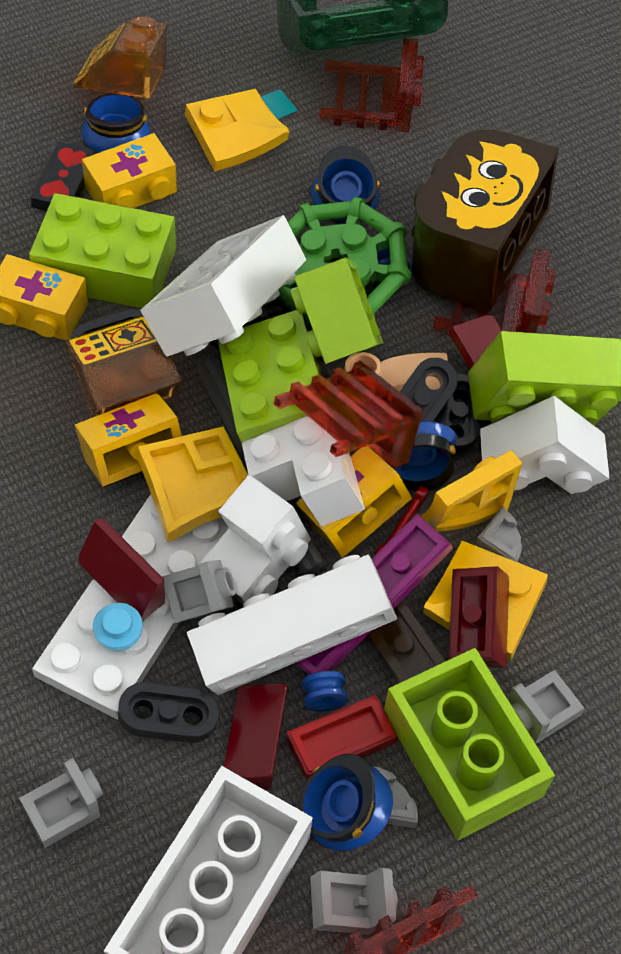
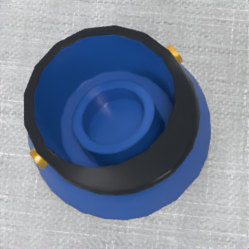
[82,93,150,153]
[311,146,380,222]
[378,421,457,491]
[299,754,393,851]

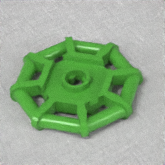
[274,197,412,326]

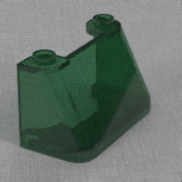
[277,0,448,53]

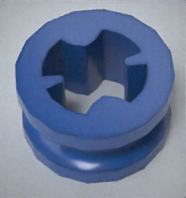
[302,671,348,712]

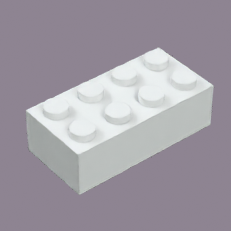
[140,215,306,357]
[104,766,313,954]

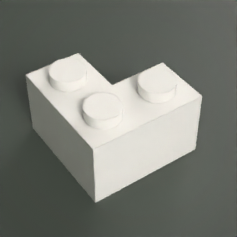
[480,396,610,494]
[242,408,365,527]
[199,474,311,604]

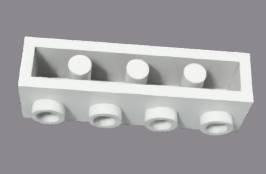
[187,554,397,695]

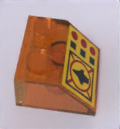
[74,17,167,99]
[64,315,182,417]

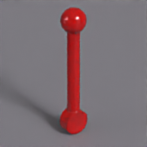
[375,486,430,555]

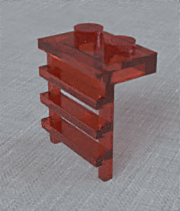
[319,38,424,133]
[433,249,556,336]
[273,361,424,468]
[344,885,477,954]

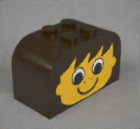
[412,130,559,312]

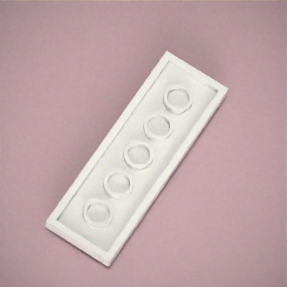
[32,494,229,720]

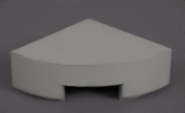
[475,507,522,562]
[373,766,418,828]

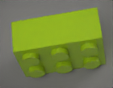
[29,193,176,309]
[291,257,384,364]
[218,310,335,443]
[468,331,621,425]
[384,648,555,841]

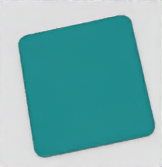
[261,90,297,119]

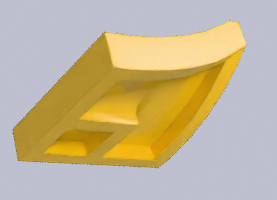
[185,89,290,172]
[137,426,248,542]
[419,450,523,532]
[423,541,548,661]

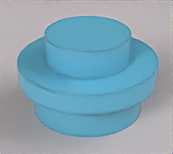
[93,603,143,651]

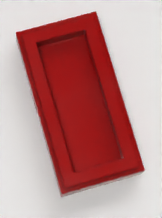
[286,695,398,781]

